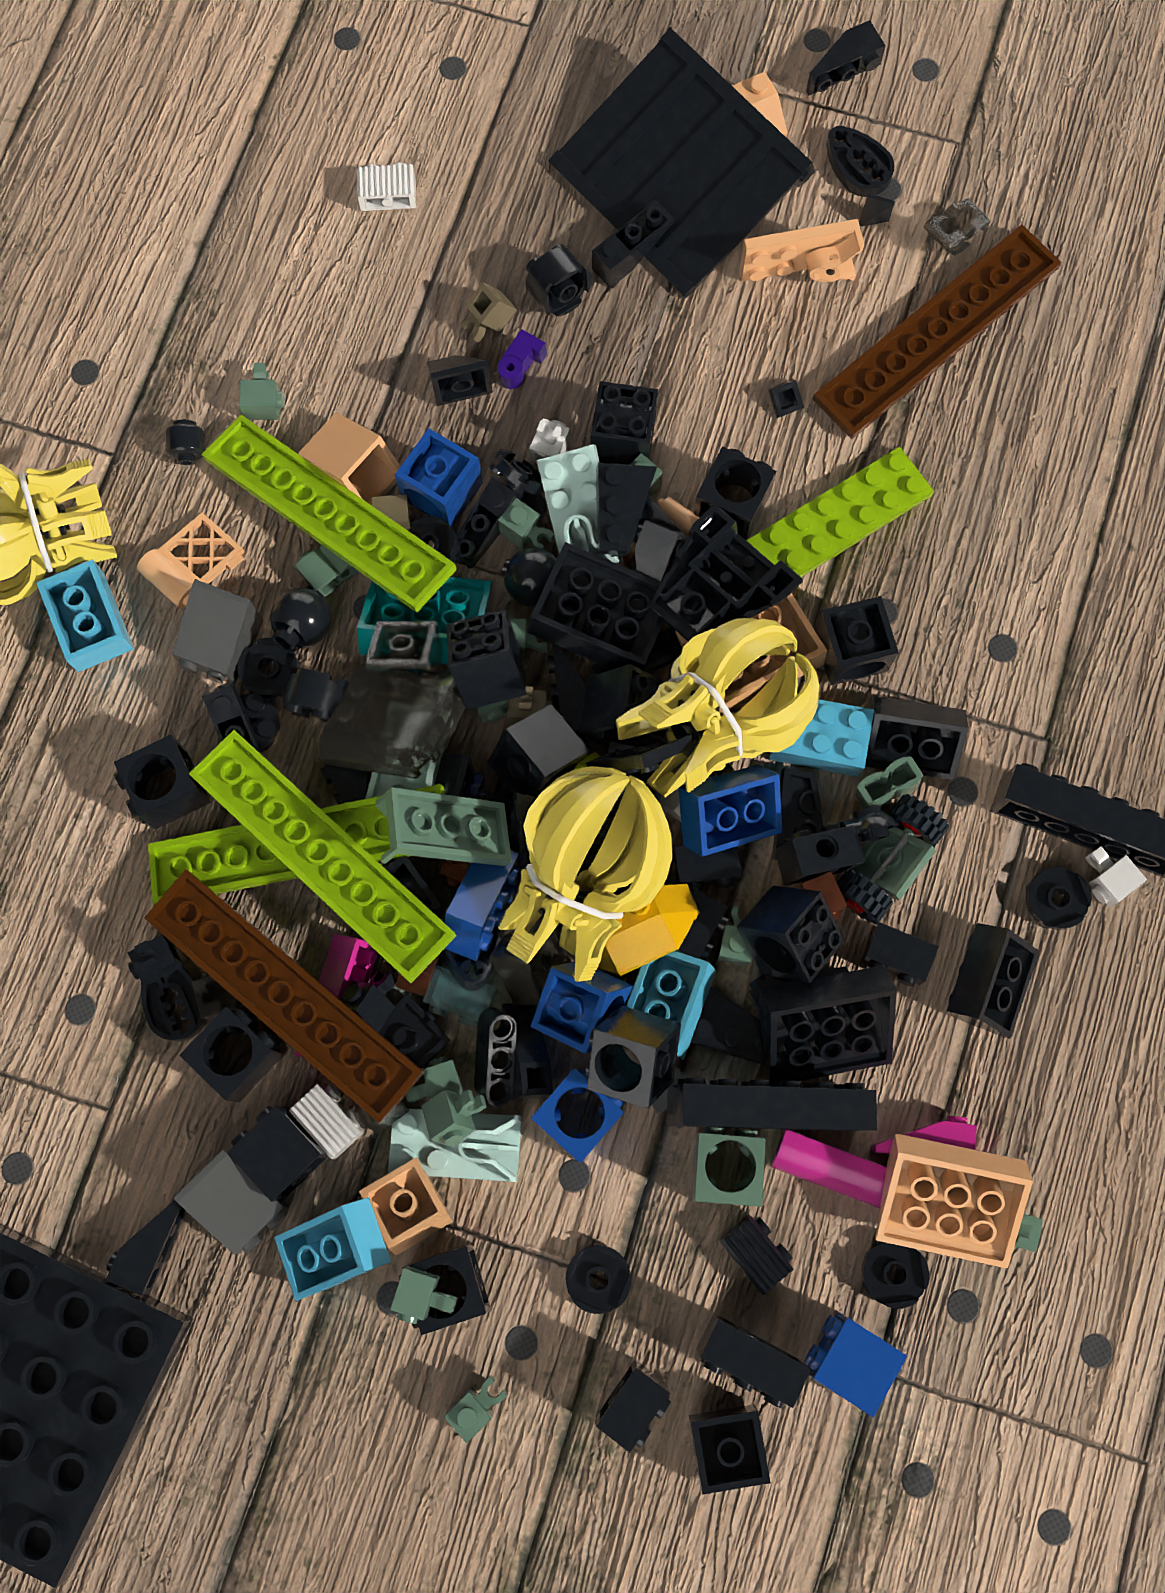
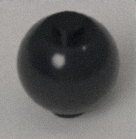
[501,547,557,608]
[270,588,331,652]

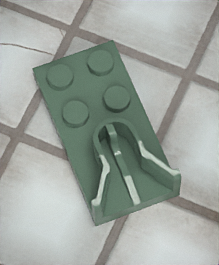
[376,787,512,866]

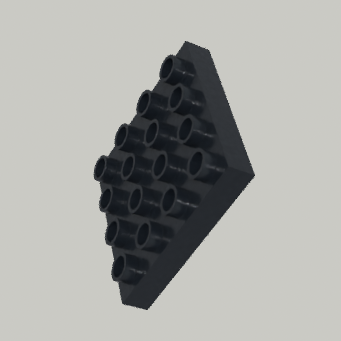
[0,1224,194,1588]

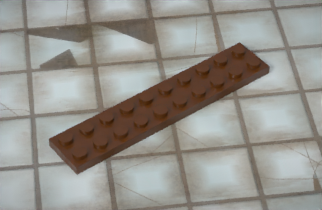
[813,225,1062,439]
[144,869,424,1124]

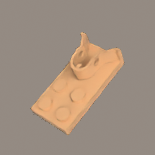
[739,219,864,282]

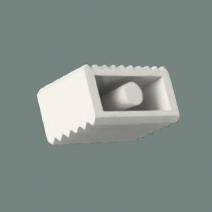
[357,163,417,211]
[289,1084,364,1159]

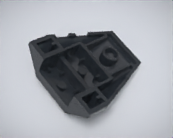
[649,504,803,642]

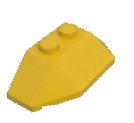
[597,884,700,976]

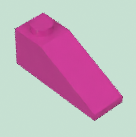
[870,1116,977,1154]

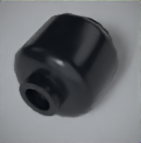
[166,419,205,465]

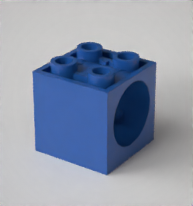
[395,428,483,527]
[531,961,633,1054]
[531,1068,624,1163]
[804,1311,907,1418]

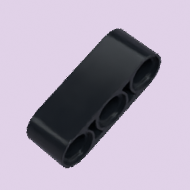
[474,1007,517,1107]

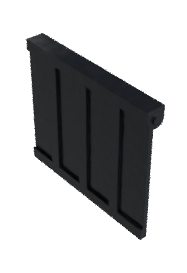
[548,27,815,298]

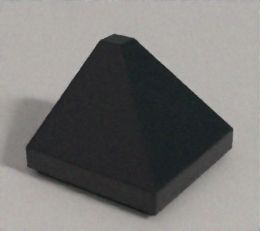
[859,193,895,227]
[768,379,804,418]

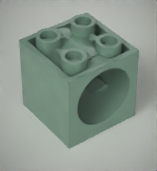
[691,1127,766,1207]

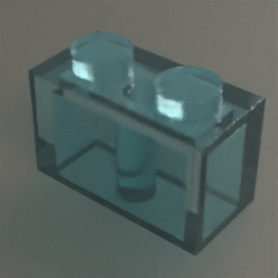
[423,966,498,1028]

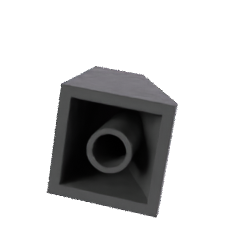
[172,579,263,684]
[174,1150,289,1255]

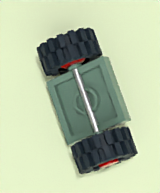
[837,794,949,924]

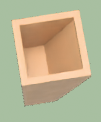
[298,412,400,505]

